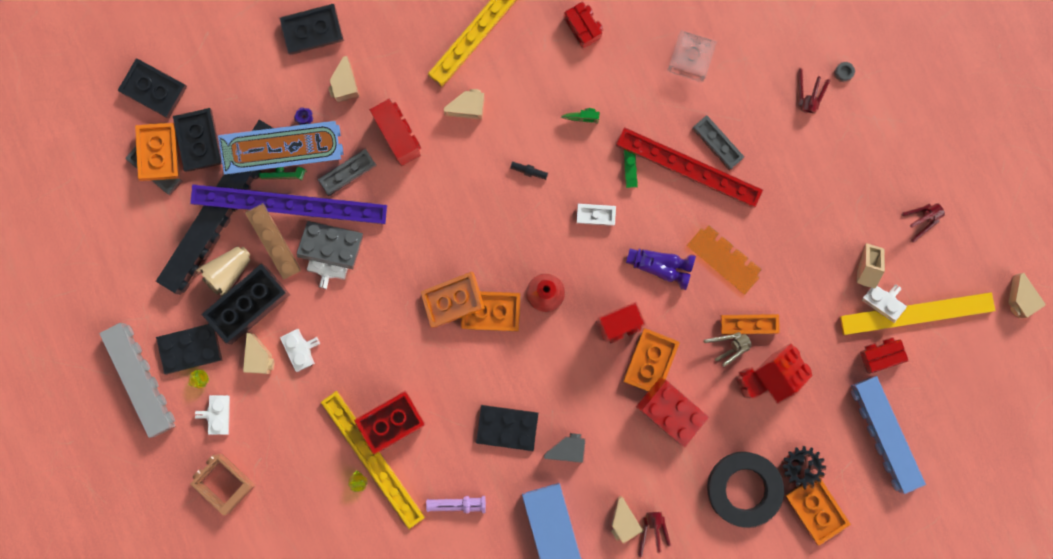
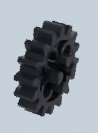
[783,446,826,490]

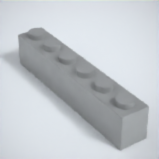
[99,323,176,438]

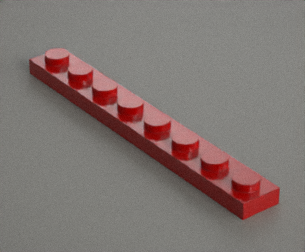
[616,127,763,208]

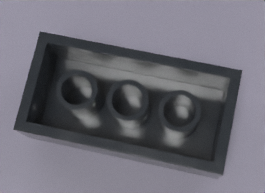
[201,264,291,345]

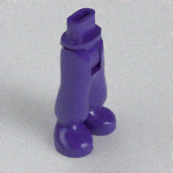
[626,248,696,290]

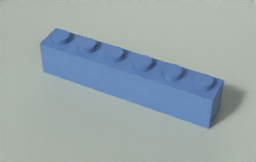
[851,376,926,494]

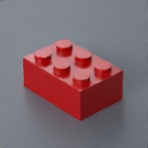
[369,98,422,166]
[596,302,645,344]
[755,343,813,404]
[636,377,709,447]
[354,391,425,455]

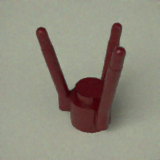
[798,68,830,113]
[902,203,945,242]
[639,512,671,557]

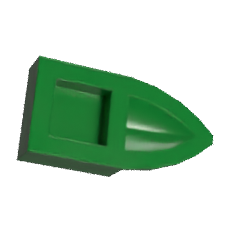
[561,108,600,123]

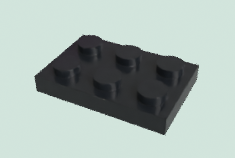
[279,3,344,55]
[117,58,187,119]
[173,108,222,172]
[156,324,223,375]
[476,405,539,451]

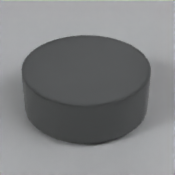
[835,62,855,82]

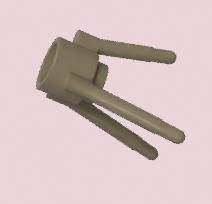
[703,332,752,367]

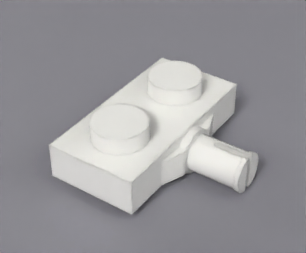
[307,260,348,289]
[862,284,907,323]
[280,329,320,372]
[195,395,230,434]

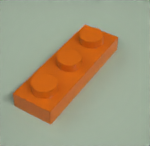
[720,314,780,335]

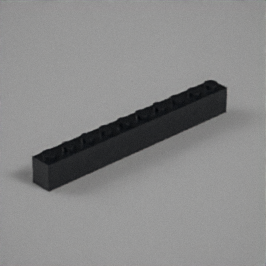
[155,119,273,295]

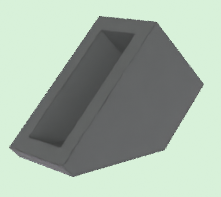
[544,433,585,463]

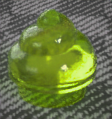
[188,370,209,389]
[348,471,368,492]

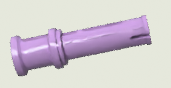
[426,496,486,514]

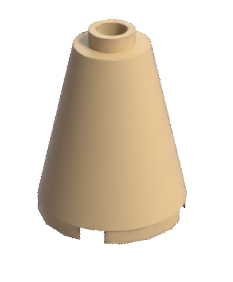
[196,246,251,298]

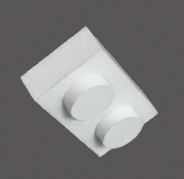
[577,204,616,226]

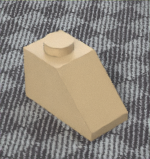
[328,56,359,102]
[444,89,485,119]
[857,243,885,289]
[1008,273,1046,319]
[243,333,274,374]
[611,496,643,543]

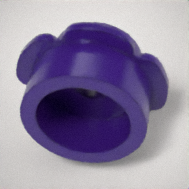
[295,108,313,125]

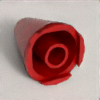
[527,274,565,312]

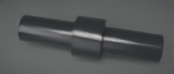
[510,161,548,180]

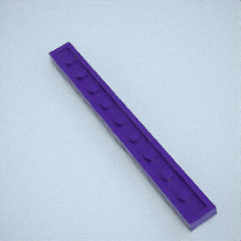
[190,184,387,224]

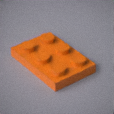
[135,123,179,181]
[420,272,485,328]
[461,291,521,332]
[623,328,680,391]
[785,477,851,546]

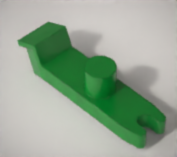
[624,150,638,188]
[259,167,307,180]

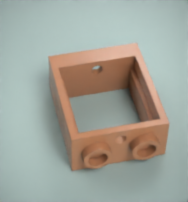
[190,454,255,516]

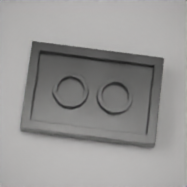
[297,221,363,270]

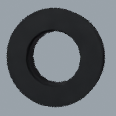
[707,452,784,528]

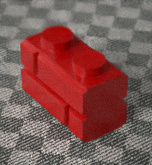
[563,2,603,49]
[860,337,909,374]
[736,367,768,398]

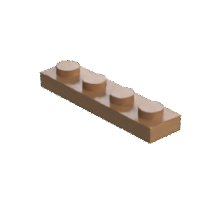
[245,203,301,280]

